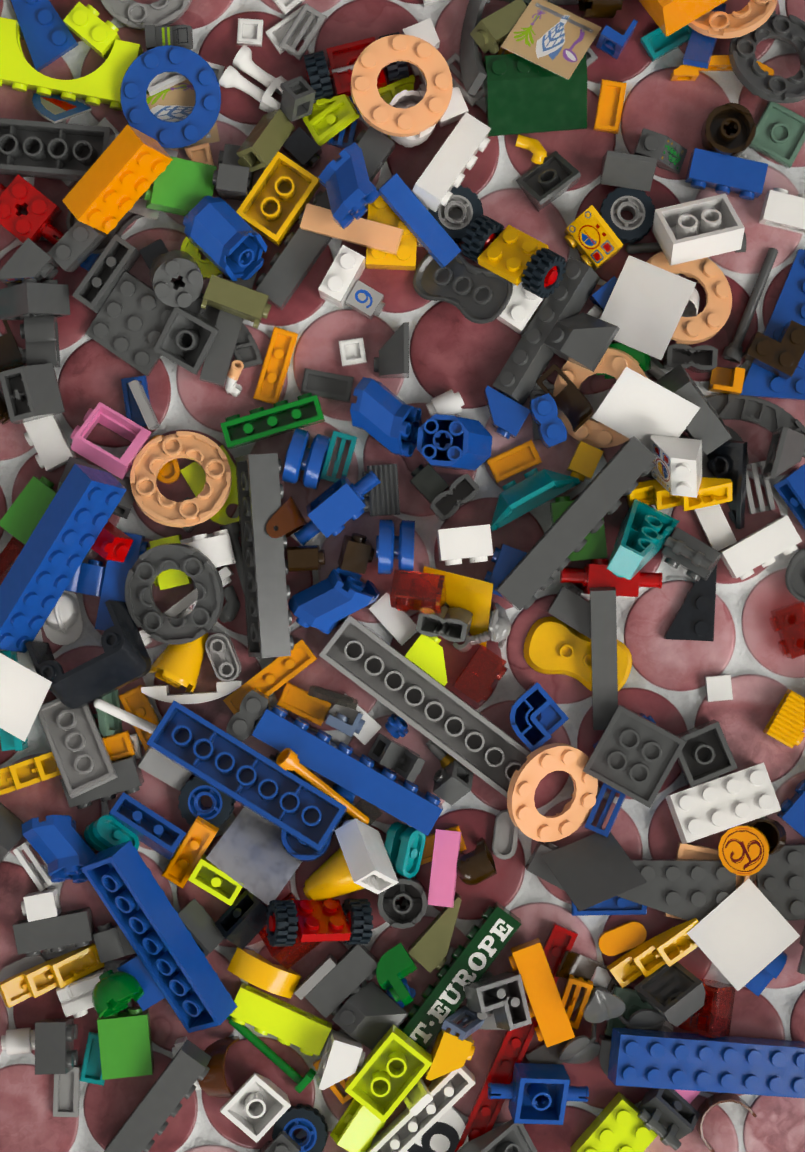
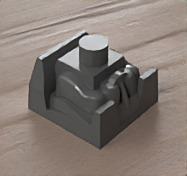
[634,962,706,1027]

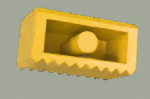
[763,689,805,748]

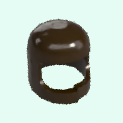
[747,819,787,855]
[457,837,497,886]

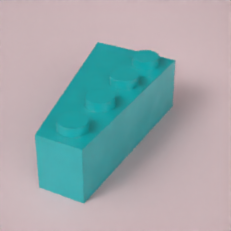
[607,499,679,580]

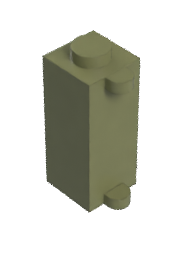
[470,0,527,54]
[236,108,295,172]
[200,275,272,329]

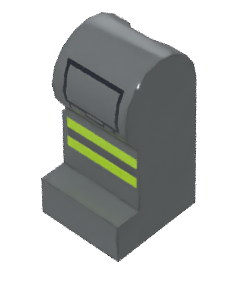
[145,25,193,50]

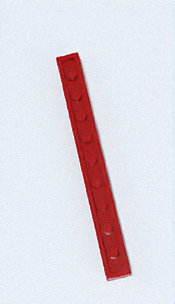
[455,923,578,1152]

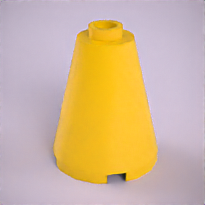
[149,633,209,693]
[303,847,365,901]

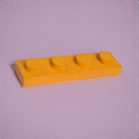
[223,639,318,714]

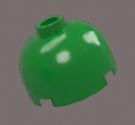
[92,970,144,1018]

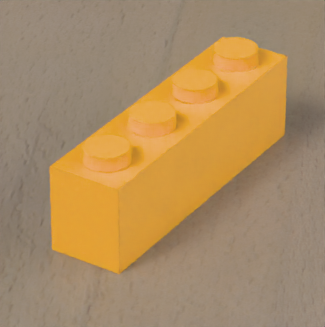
[508,938,575,1047]

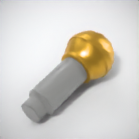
[426,740,457,769]

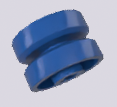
[282,428,330,490]
[376,520,415,575]

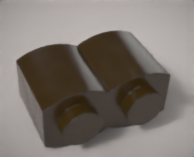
[287,545,325,572]

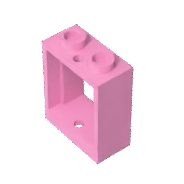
[70,402,151,480]

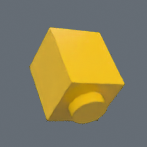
[566,441,604,482]

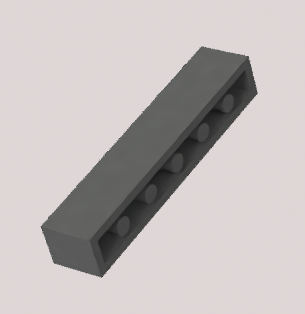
[492,257,600,406]
[103,1039,212,1152]

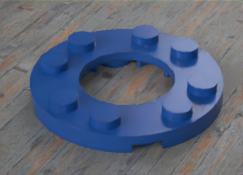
[120,45,221,149]

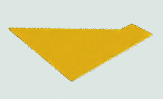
[422,566,493,650]

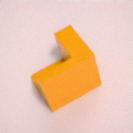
[708,367,745,395]

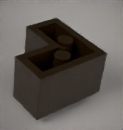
[742,320,805,380]

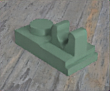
[93,689,123,736]

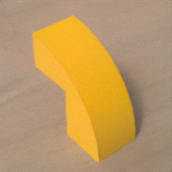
[227,947,301,999]

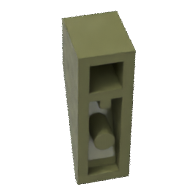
[408,893,462,973]

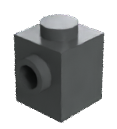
[433,760,474,806]

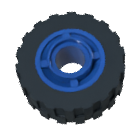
[178,776,235,827]
[272,1104,328,1152]

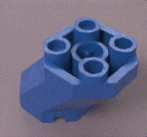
[318,142,380,229]
[183,195,268,281]
[350,377,422,457]
[417,414,492,471]
[288,567,380,634]
[22,815,96,883]

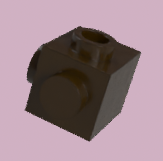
[338,533,374,574]

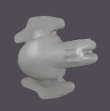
[453,603,511,652]

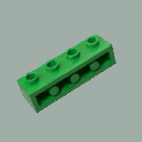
[220,393,325,449]

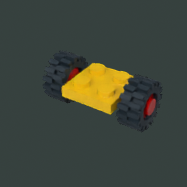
[461,215,566,298]

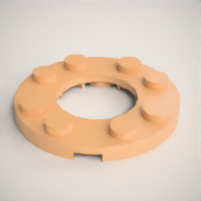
[688,0,778,39]
[350,34,453,137]
[646,251,732,345]
[553,347,649,448]
[130,431,232,528]
[507,743,598,842]

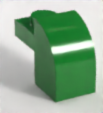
[376,942,418,1006]

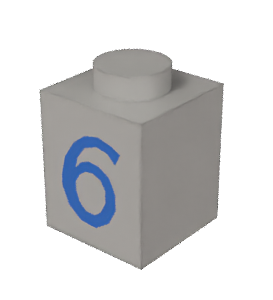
[345,280,385,320]

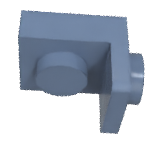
[325,712,365,737]

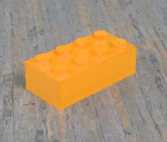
[62,124,173,234]

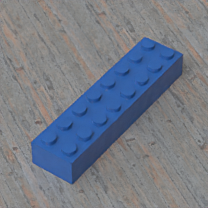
[0,464,127,653]
[146,701,347,853]
[252,704,443,836]
[81,841,237,1033]
[608,1027,805,1098]

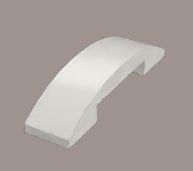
[141,679,243,704]

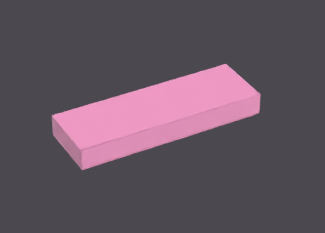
[428,829,462,908]

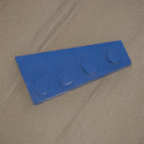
[11,0,79,72]

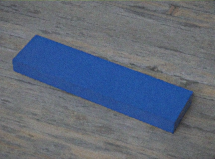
[377,173,462,268]

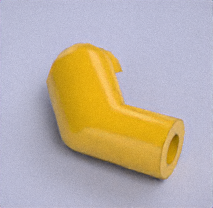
[515,134,547,165]

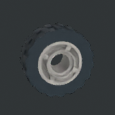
[429,185,483,243]
[599,187,655,245]

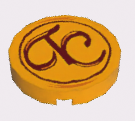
[718,825,770,876]

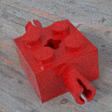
[0,174,64,245]
[560,559,663,597]

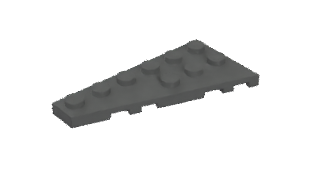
[617,859,736,922]

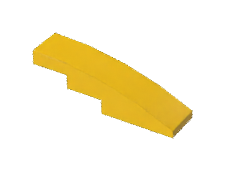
[627,477,732,511]
[0,751,61,796]
[607,918,699,989]
[0,943,105,1008]

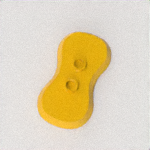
[523,617,632,692]

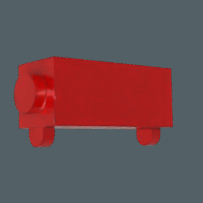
[91,521,133,562]

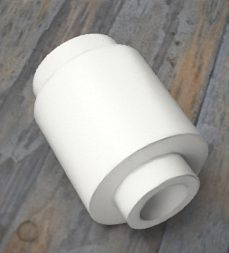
[426,389,465,417]
[1,1027,35,1055]

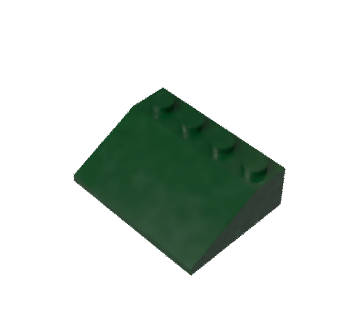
[482,53,587,137]

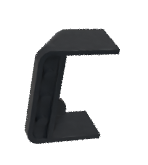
[25,600,151,709]

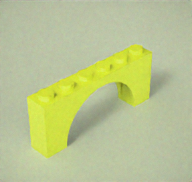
[0,17,143,111]

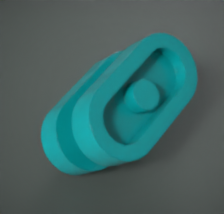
[84,815,140,852]
[384,822,426,878]

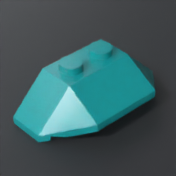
[490,468,580,532]

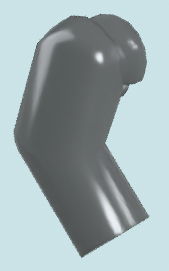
[219,585,241,623]

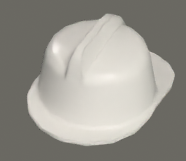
[43,590,83,645]

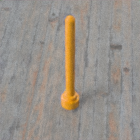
[276,748,369,825]

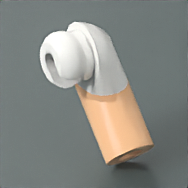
[225,360,244,397]

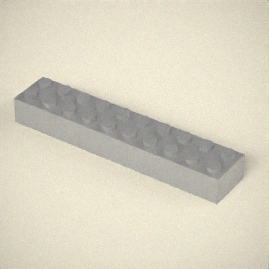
[319,615,531,798]

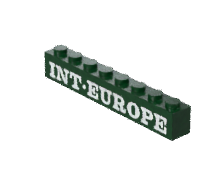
[398,901,521,1050]

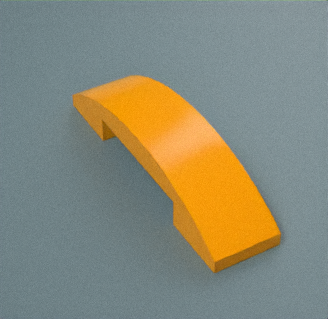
[670,55,774,81]

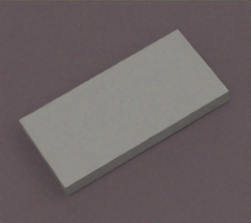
[37,698,118,798]

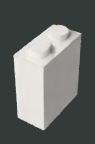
[318,245,366,309]
[334,818,399,894]

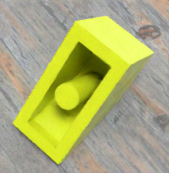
[404,634,448,687]

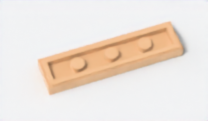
[300,203,403,255]

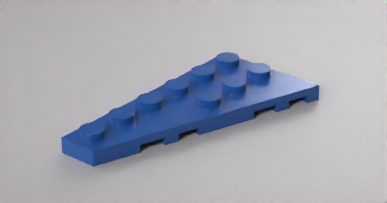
[739,249,805,400]

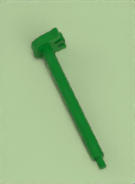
[226,1015,316,1094]

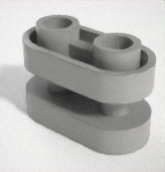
[205,633,242,682]

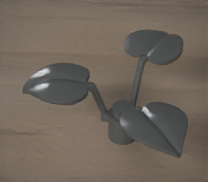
[559,987,666,1064]

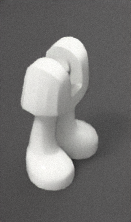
[219,45,287,113]

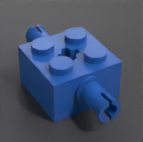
[294,470,381,546]
[488,1063,589,1125]

